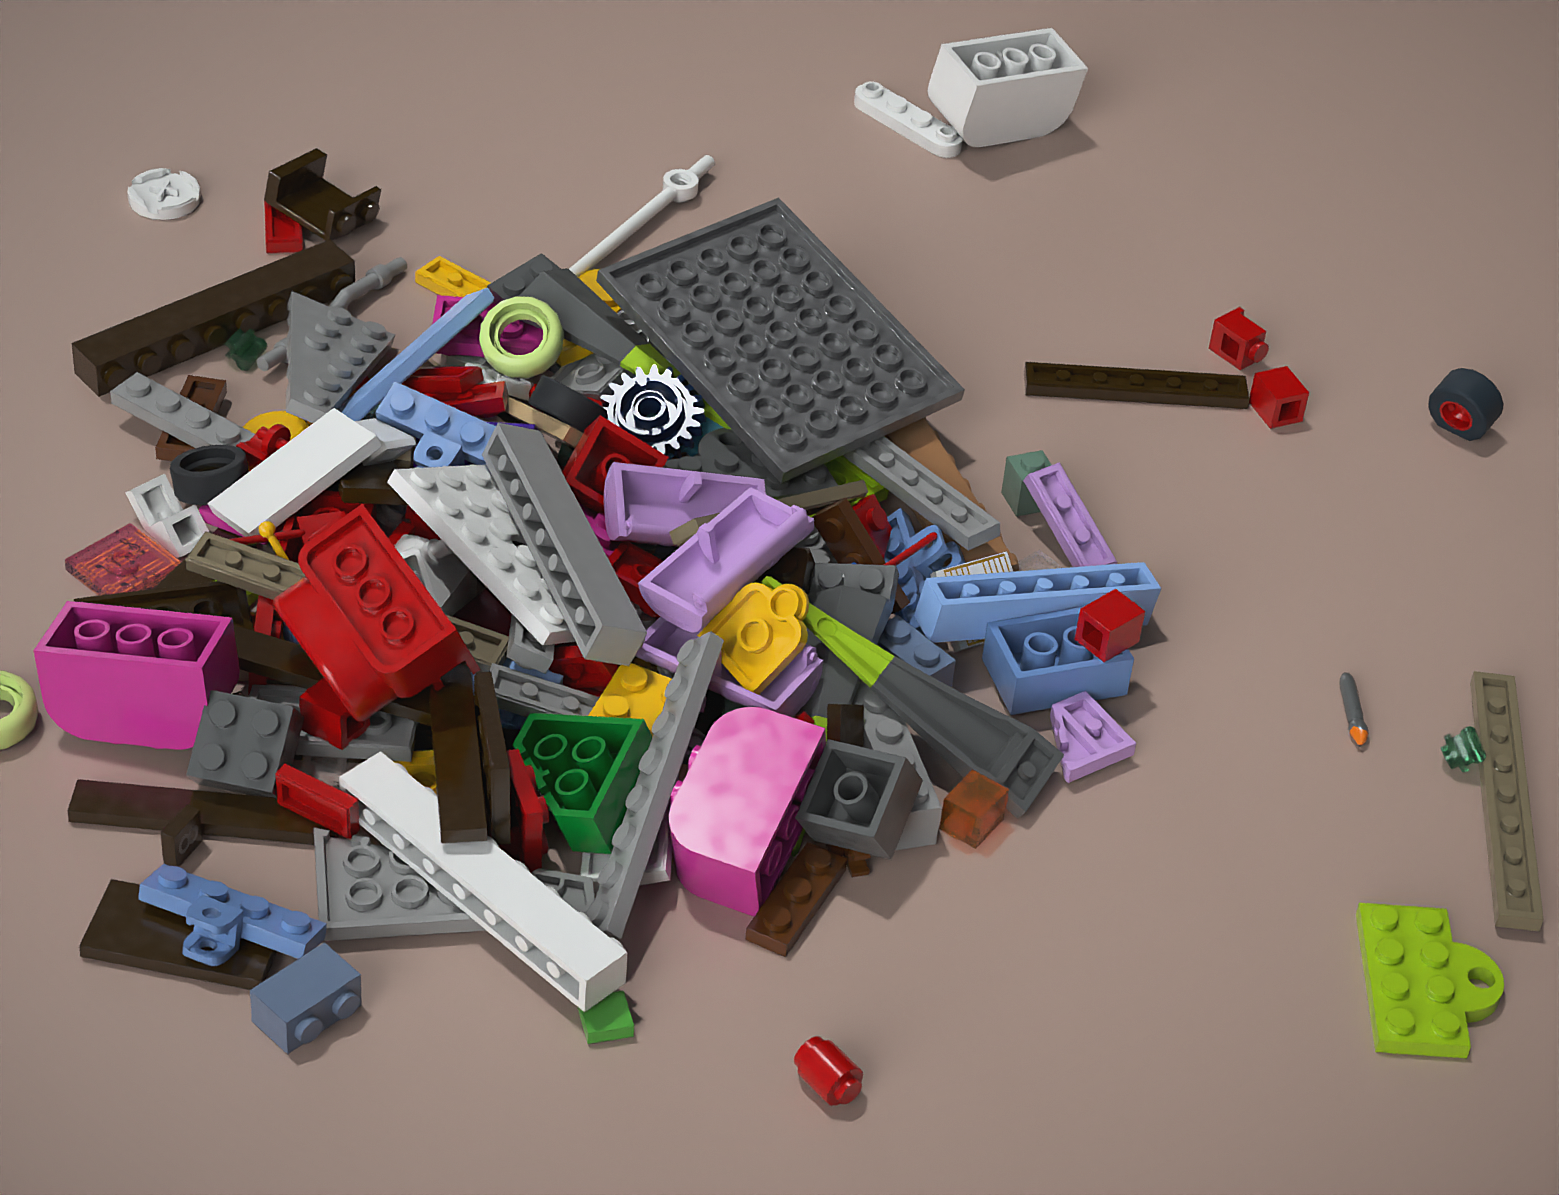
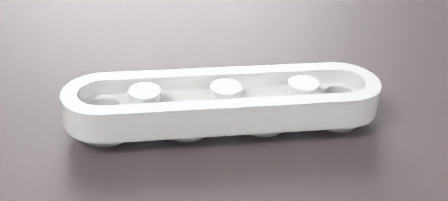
[854,81,963,158]

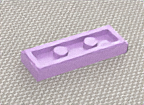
[1023,462,1118,567]

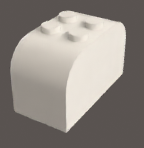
[928,28,1088,147]

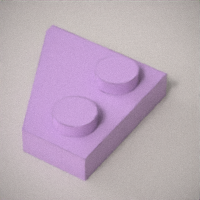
[1050,691,1136,783]

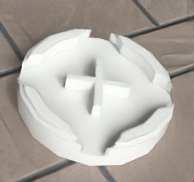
[127,168,201,220]
[465,362,534,401]

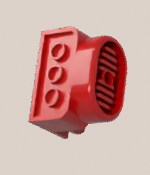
[273,504,481,722]

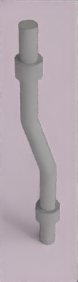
[257,257,407,371]

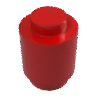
[794,1036,863,1106]

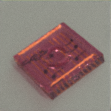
[64,523,181,596]

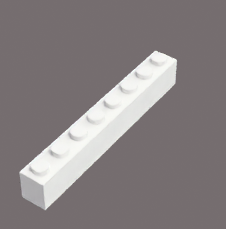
[339,751,628,1012]

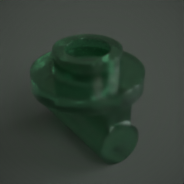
[224,327,268,371]
[1440,726,1486,773]

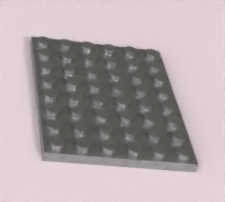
[596,197,965,483]

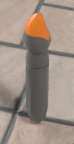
[1339,672,1369,745]

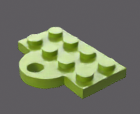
[1356,902,1504,1058]

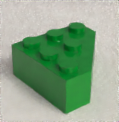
[513,713,652,854]

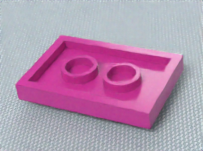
[432,295,543,358]

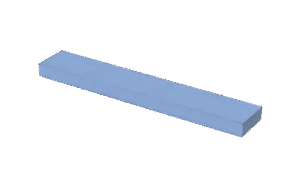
[338,287,495,421]

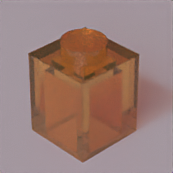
[939,769,1009,849]

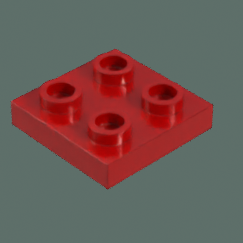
[488,749,549,873]

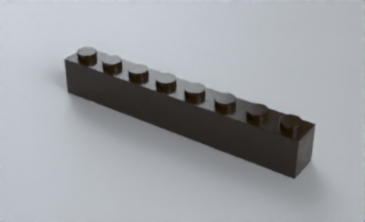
[71,239,355,397]

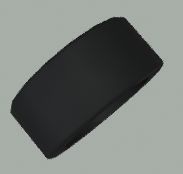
[528,375,608,433]
[170,445,249,505]

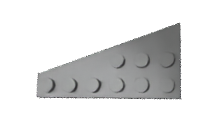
[286,291,395,423]
[314,828,595,941]

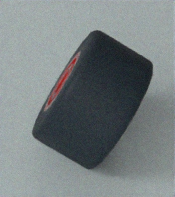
[1428,368,1504,441]

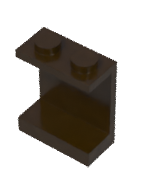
[264,148,382,241]

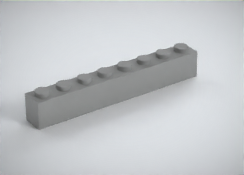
[482,422,647,666]

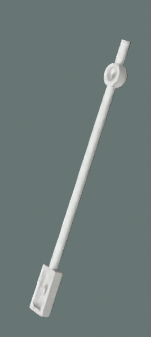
[447,155,715,368]

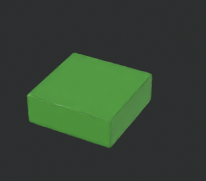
[578,991,634,1044]

